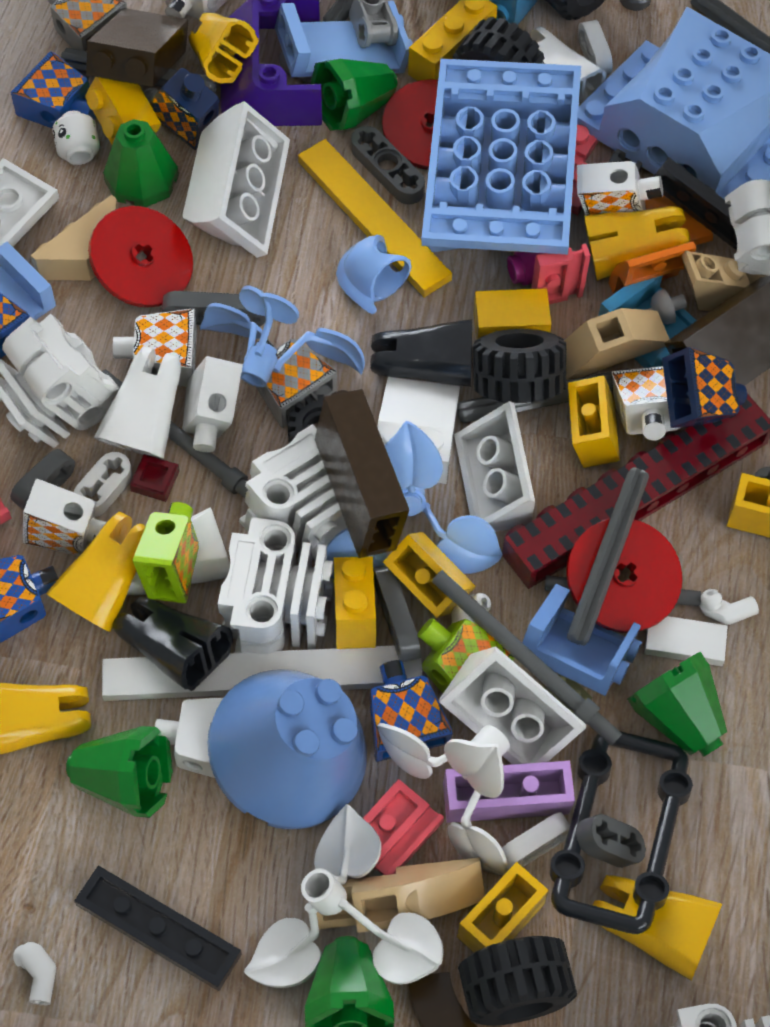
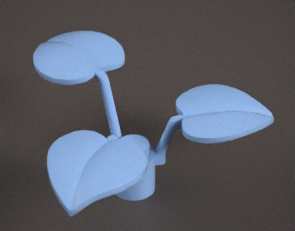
[200,285,365,387]
[327,421,503,578]

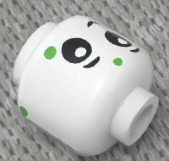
[52,111,100,165]

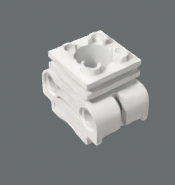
[724,179,770,276]
[0,314,120,448]
[239,424,347,564]
[218,517,334,654]

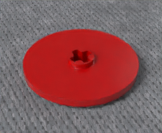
[382,79,438,170]
[88,206,193,308]
[566,519,682,633]

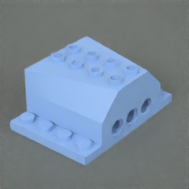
[577,7,770,200]
[421,59,581,255]

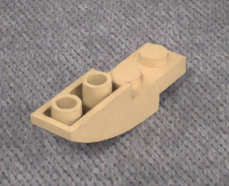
[317,857,485,933]

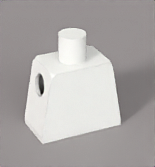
[182,356,243,452]
[155,698,223,778]

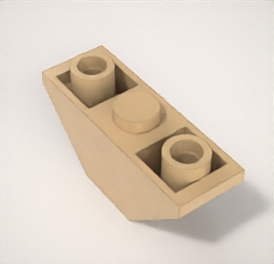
[30,195,118,281]
[682,251,766,311]
[564,308,669,380]

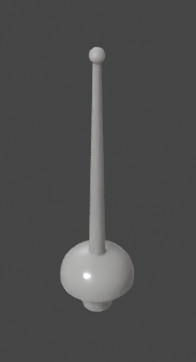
[564,289,687,340]

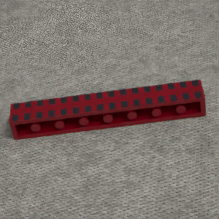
[502,393,770,589]

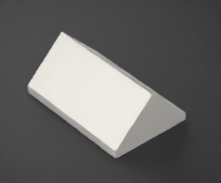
[454,401,535,532]
[439,646,586,764]

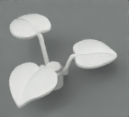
[377,723,510,875]
[244,804,444,988]

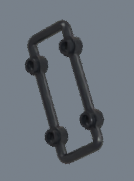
[550,731,693,934]

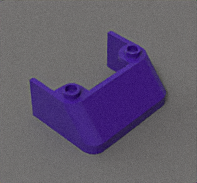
[220,0,322,126]

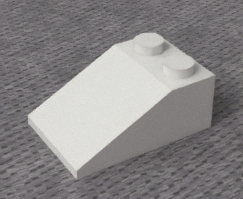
[377,377,460,484]

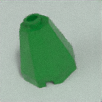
[310,59,398,131]
[103,119,179,207]
[627,652,727,757]
[66,726,173,818]
[305,936,394,1027]

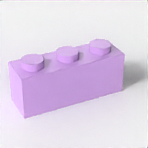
[443,761,575,823]

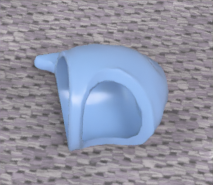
[336,235,412,314]

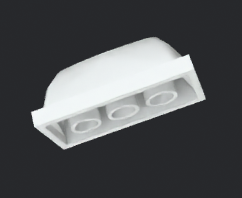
[183,101,290,258]

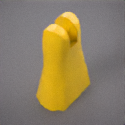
[188,13,259,84]
[584,206,690,281]
[46,511,145,632]
[0,683,91,755]
[592,875,722,981]

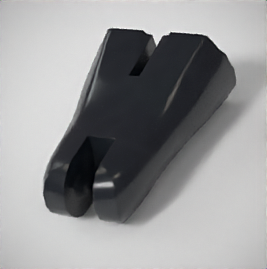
[370,319,472,387]
[113,597,233,691]

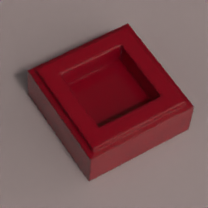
[130,454,180,502]

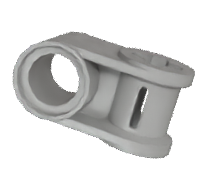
[349,0,398,48]

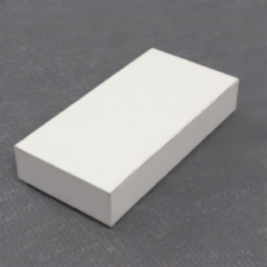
[644,616,728,666]

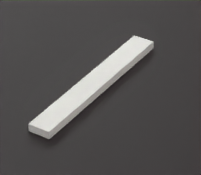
[102,646,422,701]

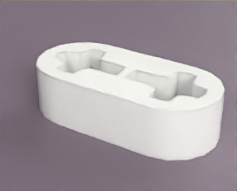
[578,20,613,75]
[74,452,133,518]
[502,812,570,870]

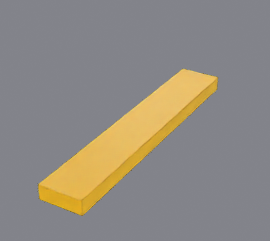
[298,139,452,298]

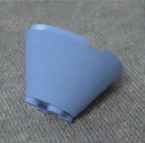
[207,669,367,829]

